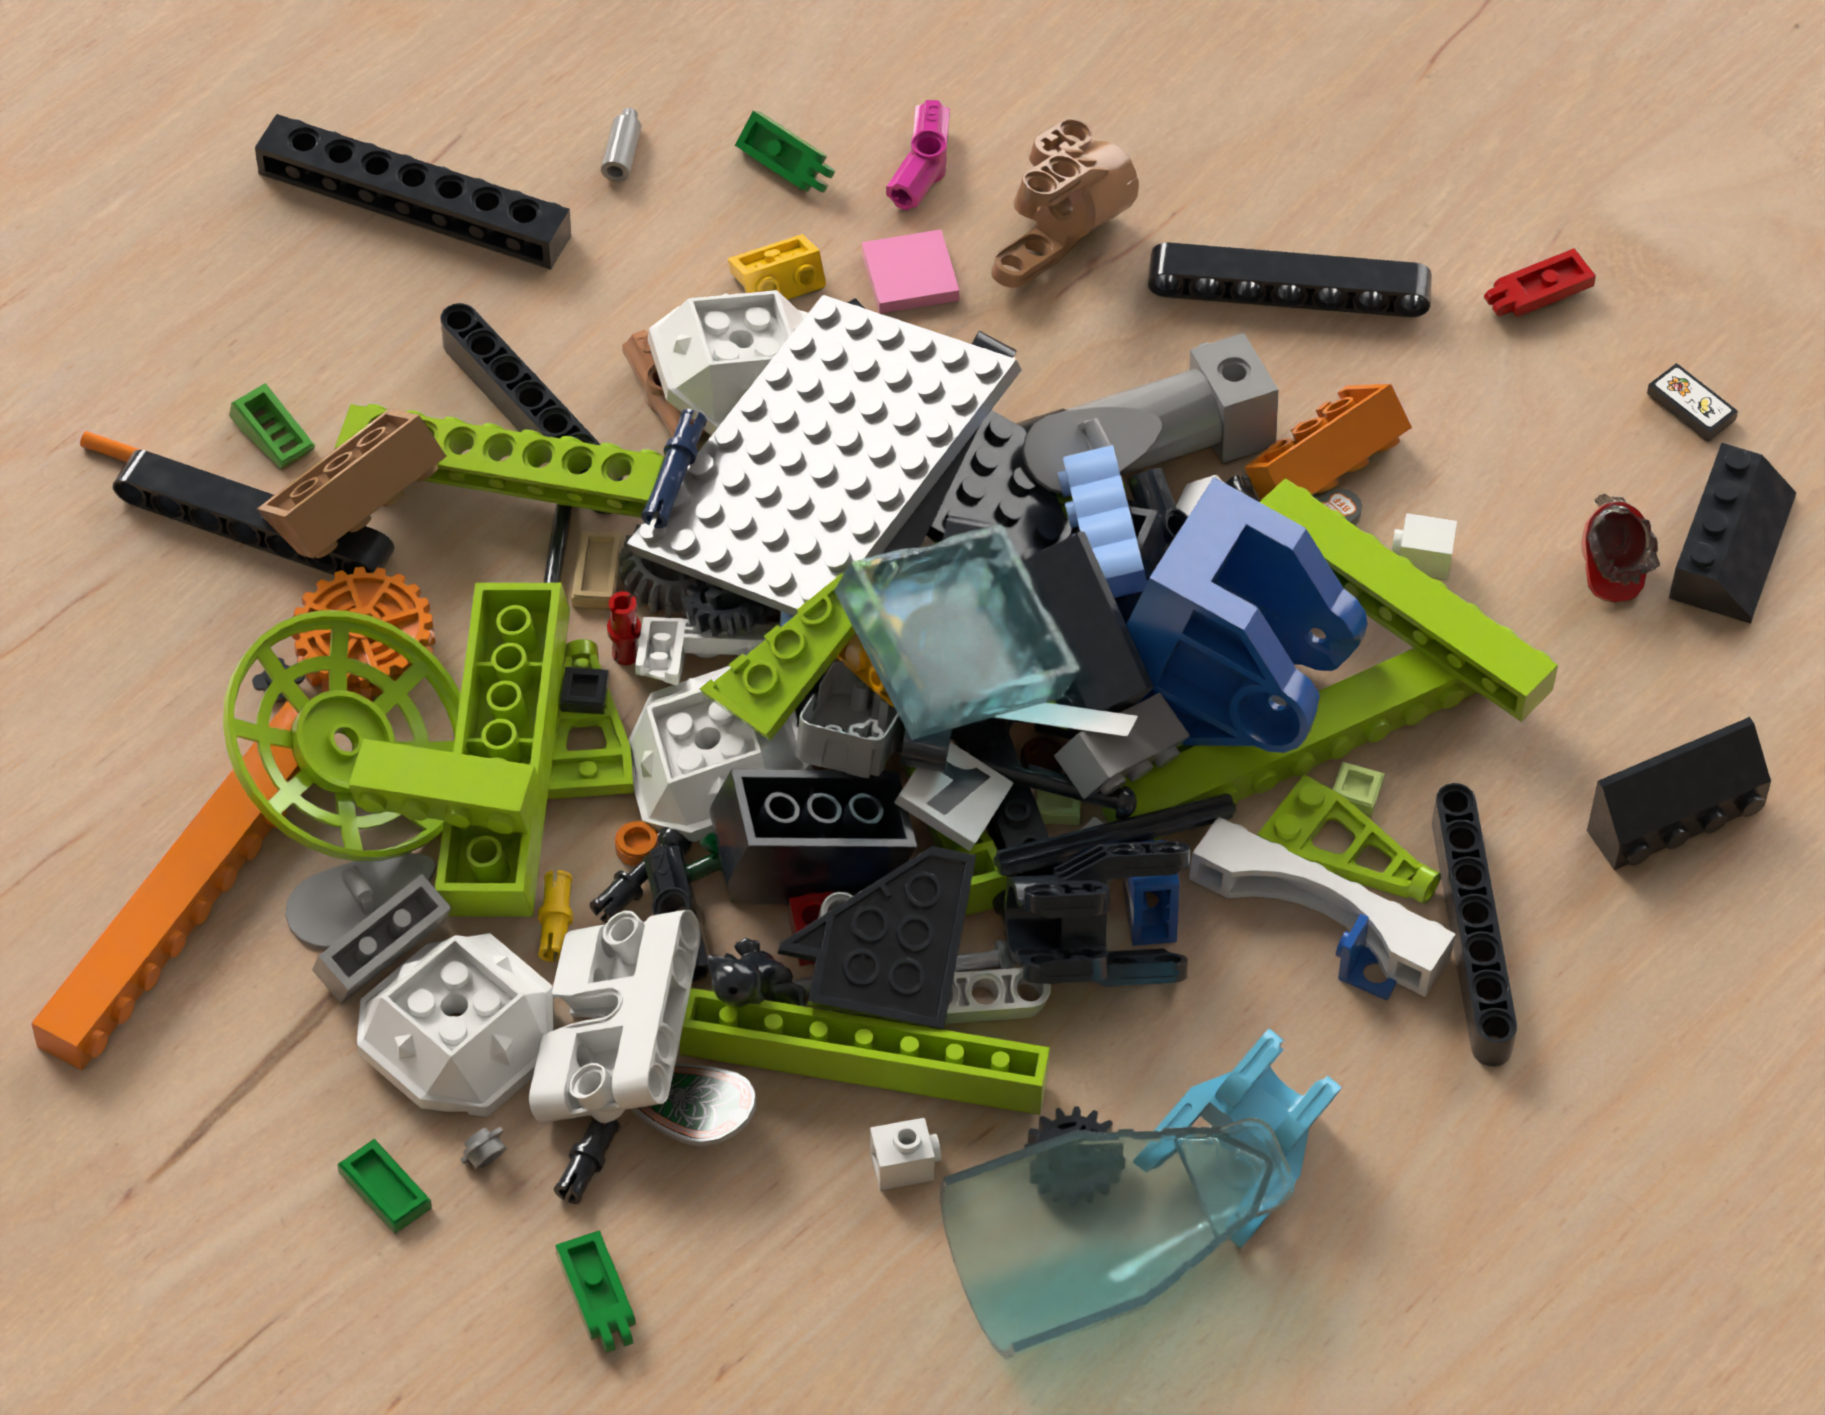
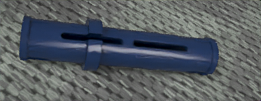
[641,409,707,528]

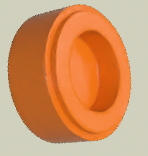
[615,821,658,866]

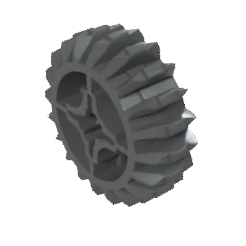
[619,524,697,619]

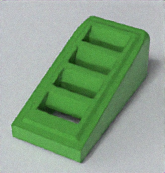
[229,383,315,469]

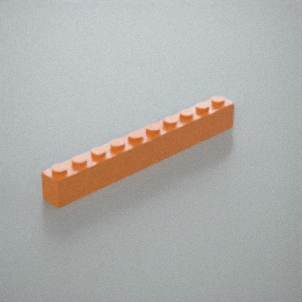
[31,701,336,1070]

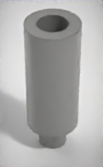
[601,108,642,182]

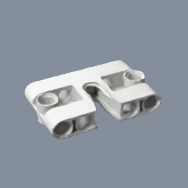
[529,910,701,1123]

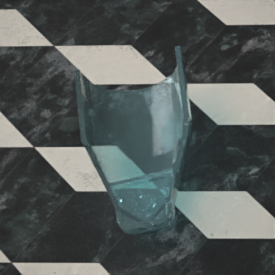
[940,1117,1295,1360]

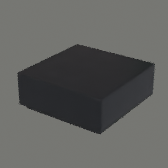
[560,667,609,715]

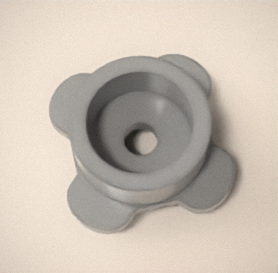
[460,1127,507,1170]

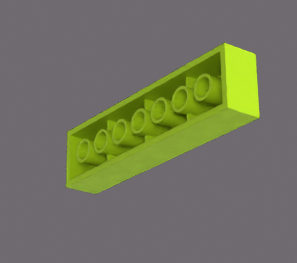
[435,583,570,917]

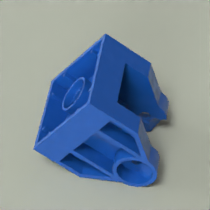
[1126,477,1368,753]

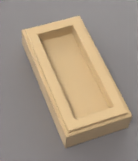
[571,530,624,609]

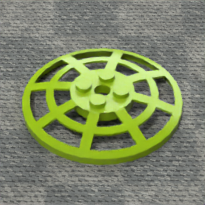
[223,610,461,861]

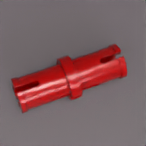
[607,591,642,666]

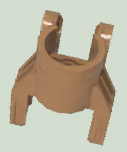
[991,119,1139,288]

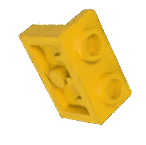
[727,234,826,300]

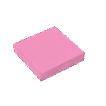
[862,229,960,314]

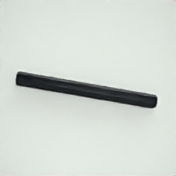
[994,793,1236,876]

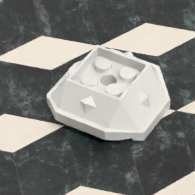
[648,290,808,436]
[628,666,813,842]
[357,933,554,1117]

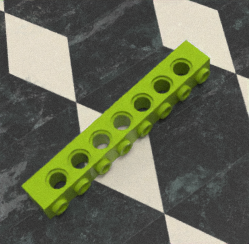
[334,404,665,518]

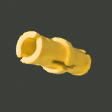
[537,870,574,962]

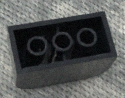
[709,769,917,905]

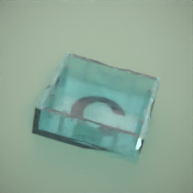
[834,524,1080,739]

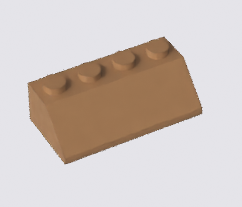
[257,408,447,558]

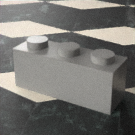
[1054,693,1190,799]
[312,874,451,1004]

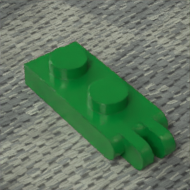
[734,110,836,193]
[555,1230,636,1353]

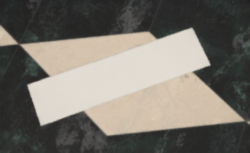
[958,692,1138,737]

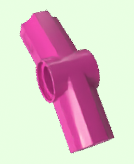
[886,100,950,211]

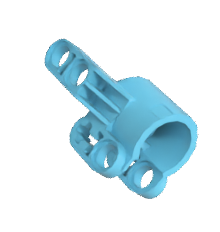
[1132,1028,1342,1249]

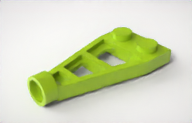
[547,639,634,799]
[1257,775,1441,904]

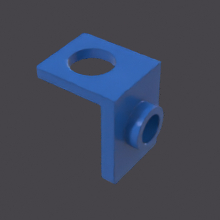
[1336,914,1397,1000]

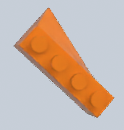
[1244,384,1412,500]

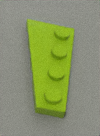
[699,573,879,741]

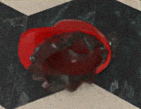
[1581,494,1661,603]

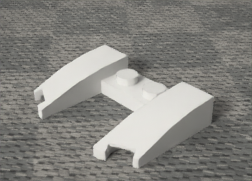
[635,617,781,685]

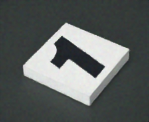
[894,742,1013,851]

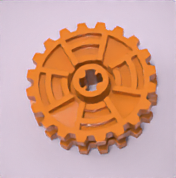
[292,567,436,701]

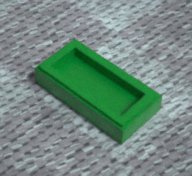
[337,1138,432,1234]

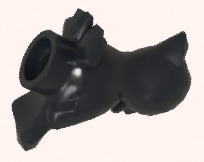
[707,937,806,1008]

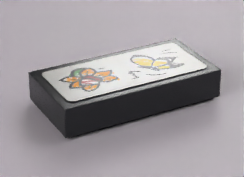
[1647,363,1738,441]

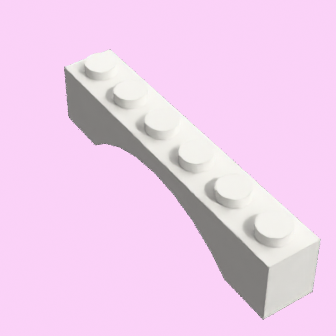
[1189,817,1456,997]

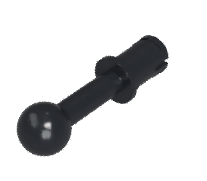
[589,827,692,923]

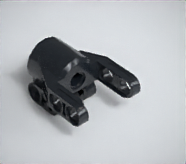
[1005,841,1190,987]

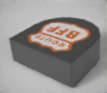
[1317,489,1362,526]

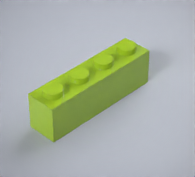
[348,739,542,834]

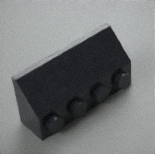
[1669,443,1797,624]
[1003,531,1154,736]
[1587,717,1771,870]

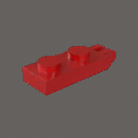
[1484,248,1596,317]

